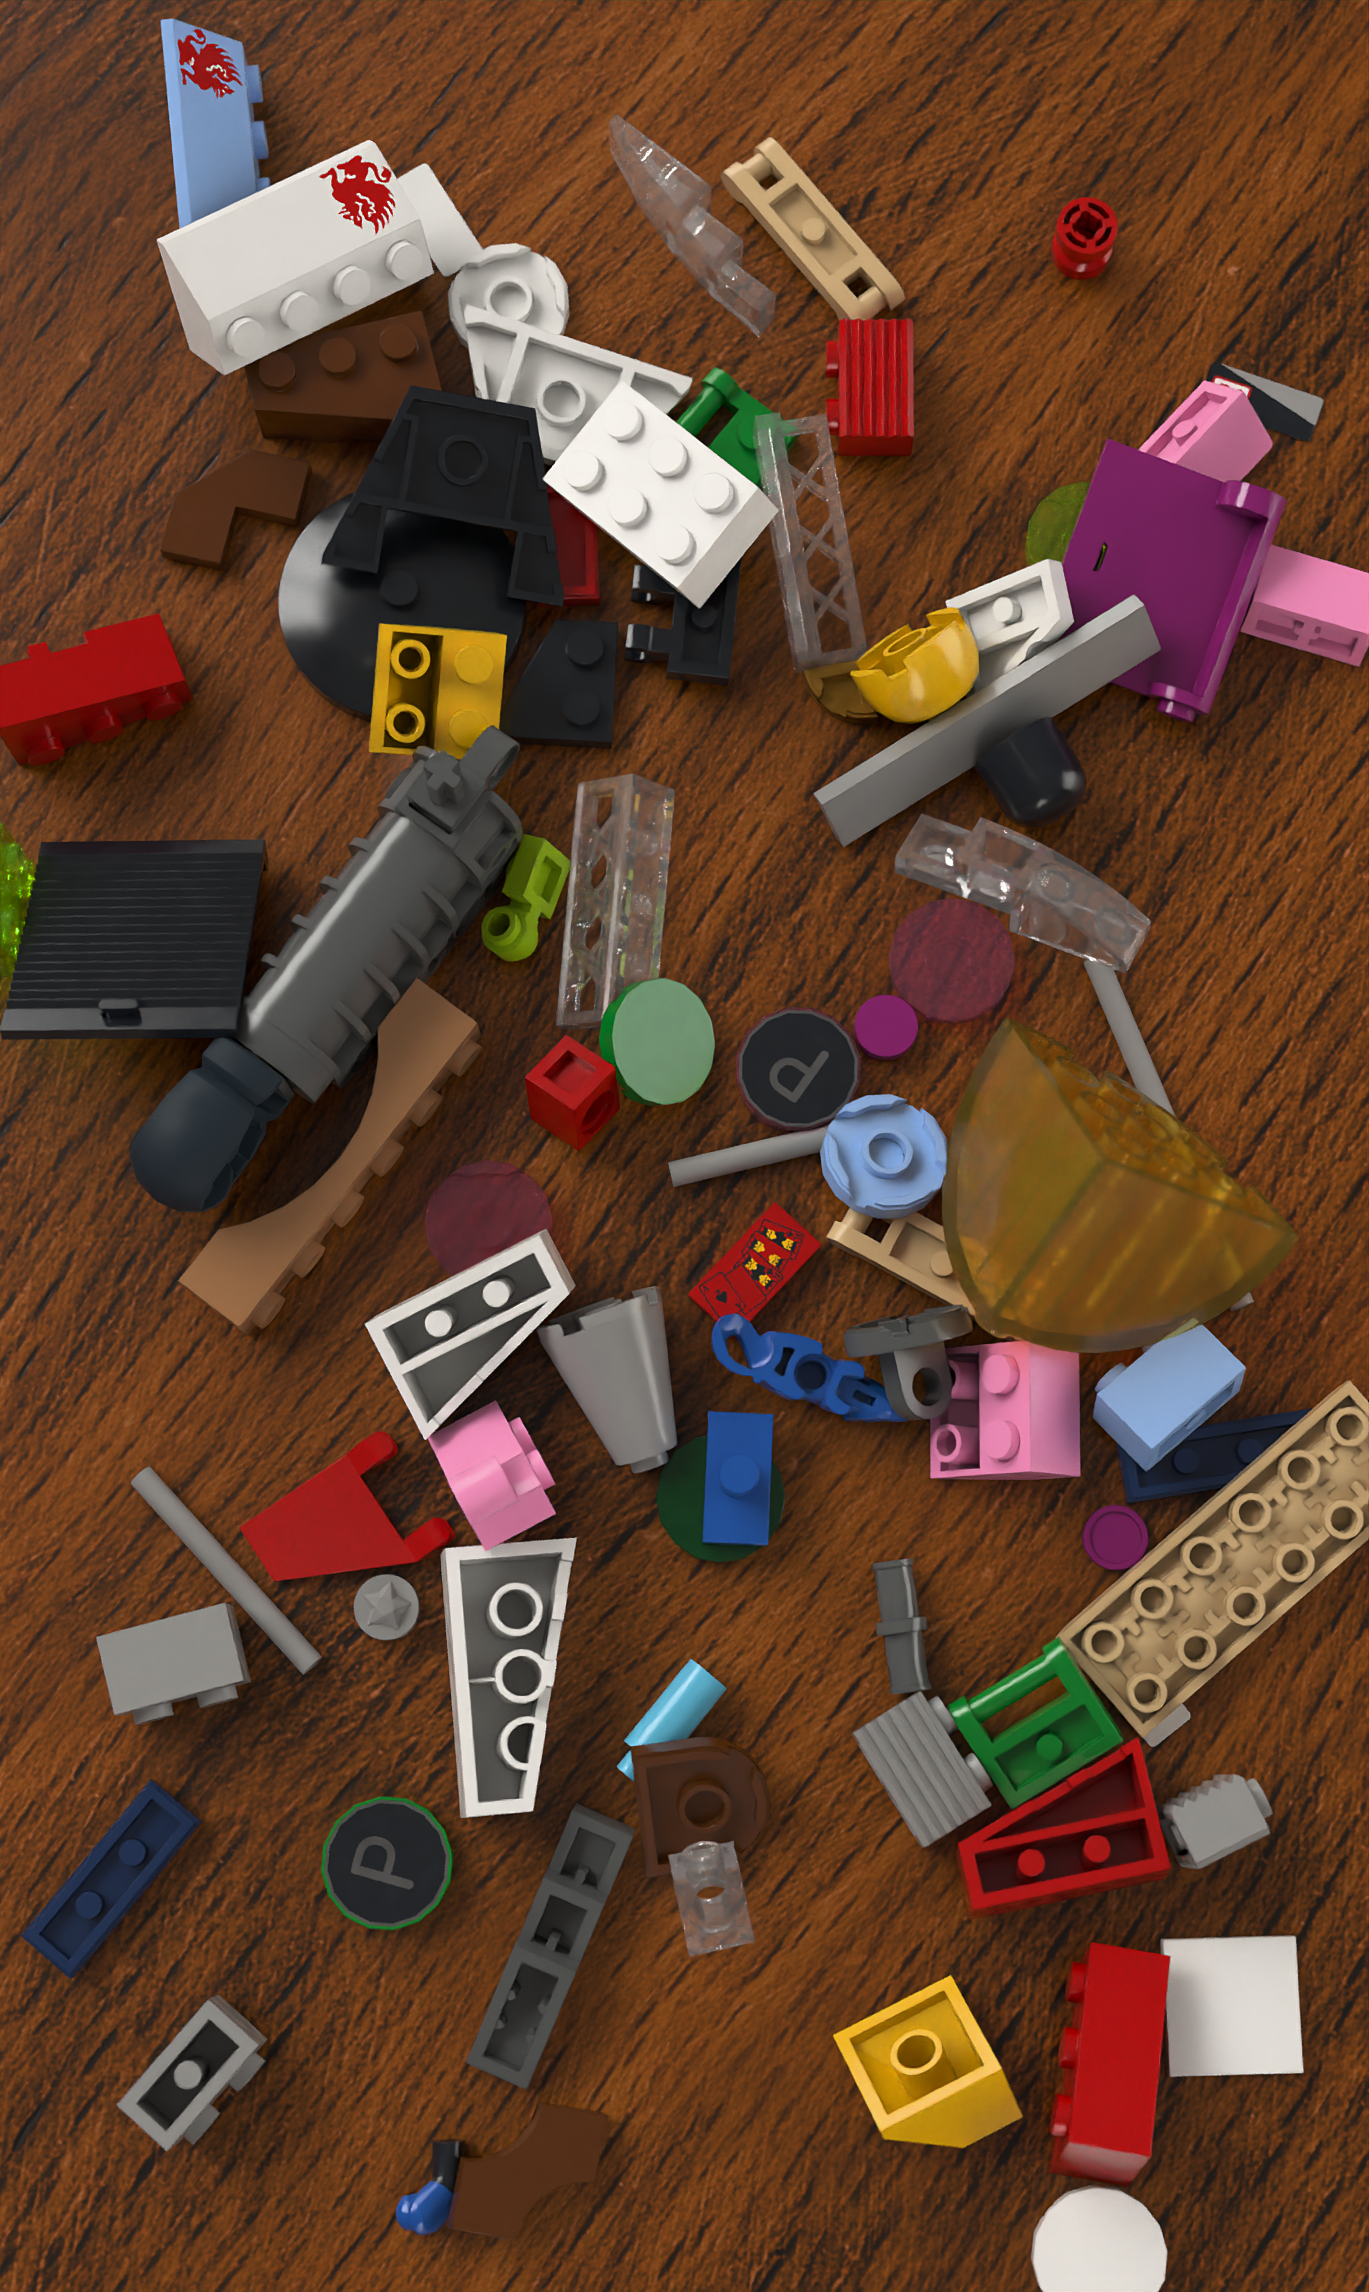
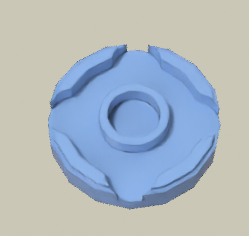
[820,1094,950,1219]

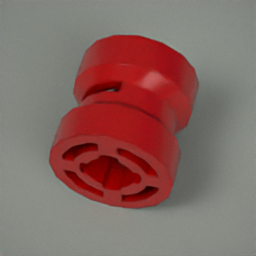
[1051,197,1118,280]

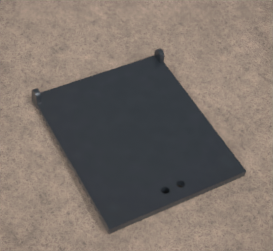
[0,839,269,1040]

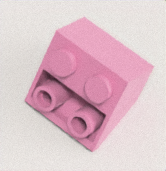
[930,1340,1080,1480]

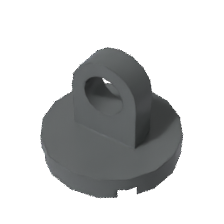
[843,1304,973,1420]

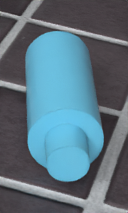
[617,1659,727,1781]

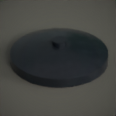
[278,492,527,722]

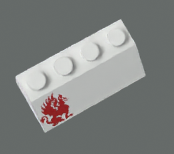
[157,140,434,376]

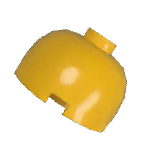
[851,607,979,724]

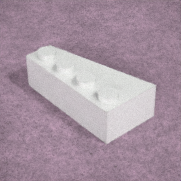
[440,1538,577,1818]

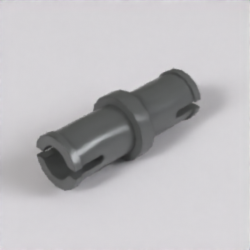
[871,1558,932,1695]

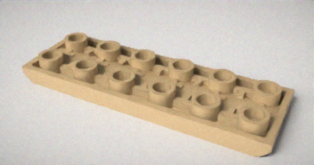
[1055,1381,1369,1738]

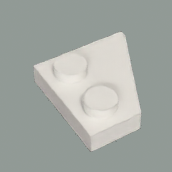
[946,559,1074,698]

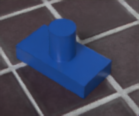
[702,1411,773,1547]

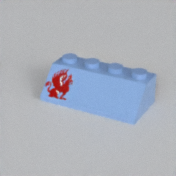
[160,19,271,229]

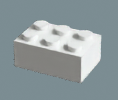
[543,380,779,609]

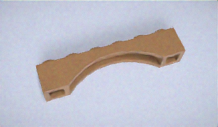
[178,978,482,1335]

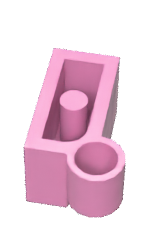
[428,1400,556,1551]

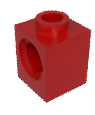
[525,1035,620,1152]

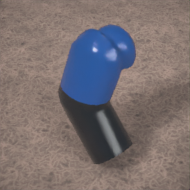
[396,2139,465,2235]

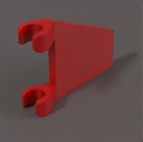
[239,1431,455,1582]

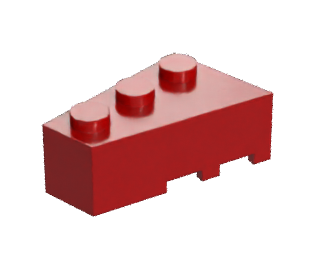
[0,613,194,766]
[955,1736,1171,1920]
[1049,1942,1171,2187]

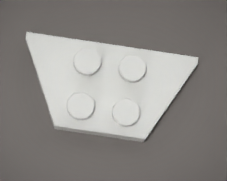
[464,304,693,466]

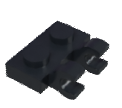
[624,560,741,686]

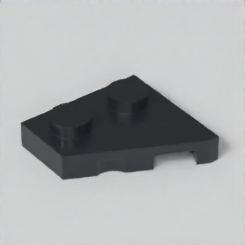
[499,619,618,749]

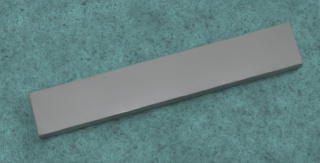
[813,595,1161,847]

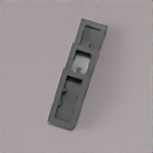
[466,1803,636,2090]

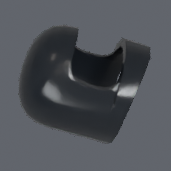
[974,717,1087,828]

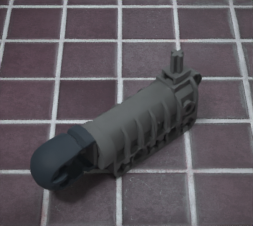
[129,725,523,1212]

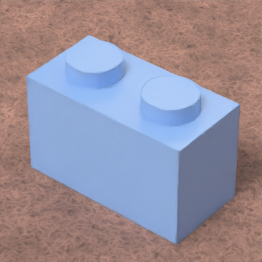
[1092,1314,1246,1472]

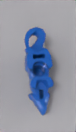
[711,1313,907,1422]

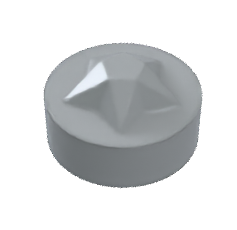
[354,1574,421,1641]

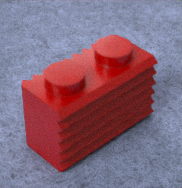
[825,318,914,456]

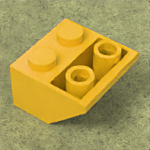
[369,623,507,760]

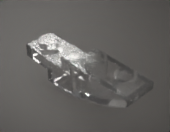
[895,813,1151,973]

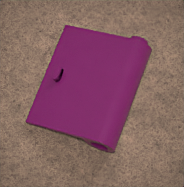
[1054,439,1287,723]

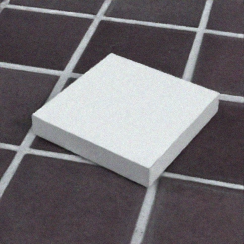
[1160,1935,1303,2076]

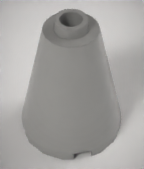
[536,1286,677,1473]

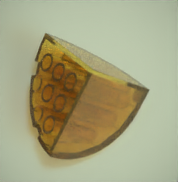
[942,1017,1300,1353]

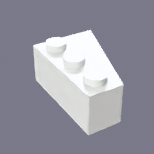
[365,1229,576,1440]

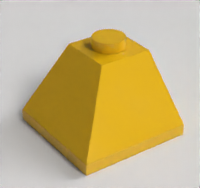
[833,1975,1023,2148]

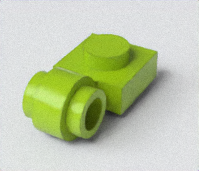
[482,834,572,961]

